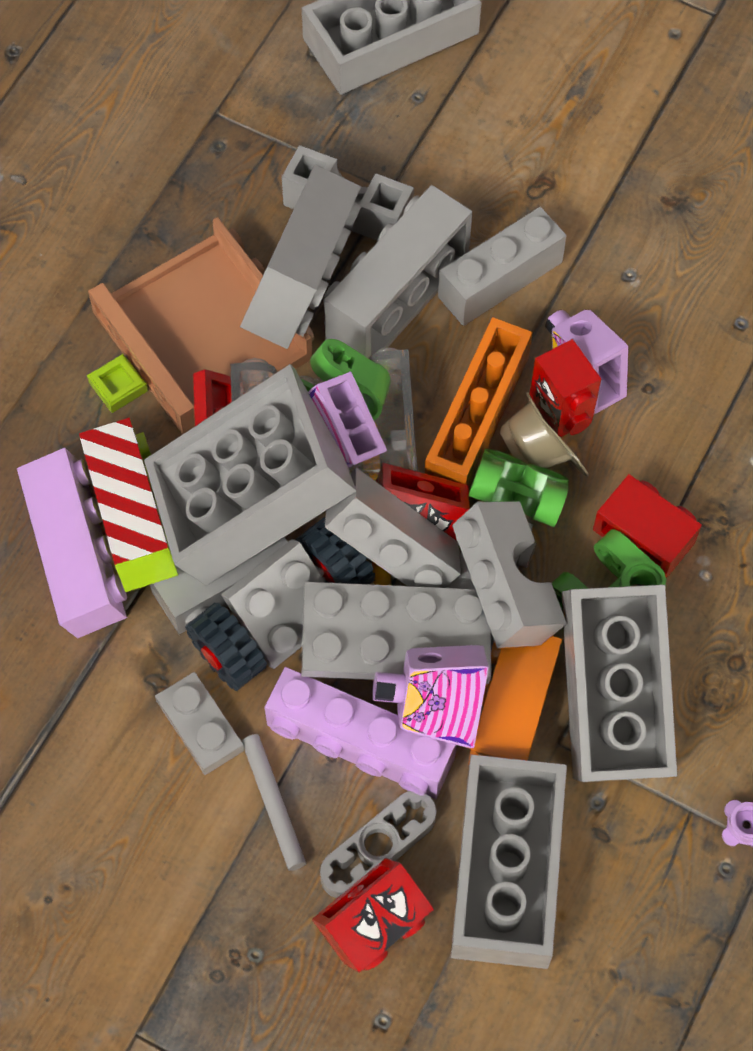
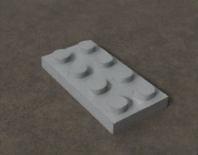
[301,582,491,684]

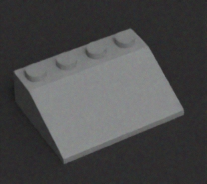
[144,364,356,586]

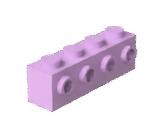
[17,448,127,638]
[265,667,457,799]

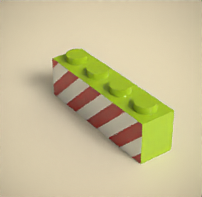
[79,417,178,592]

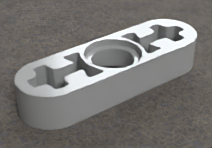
[320,791,436,898]

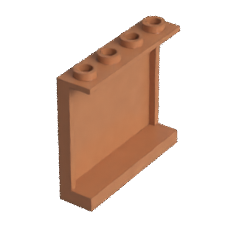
[88,217,314,435]

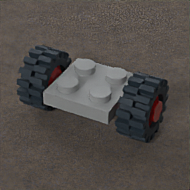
[185,517,376,691]

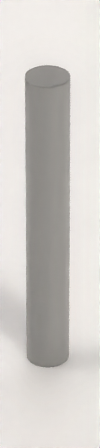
[242,734,306,871]

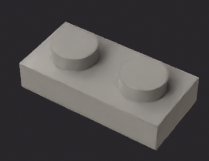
[155,672,244,775]

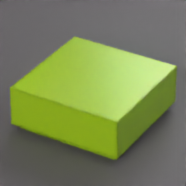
[87,354,148,413]

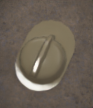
[500,392,589,477]

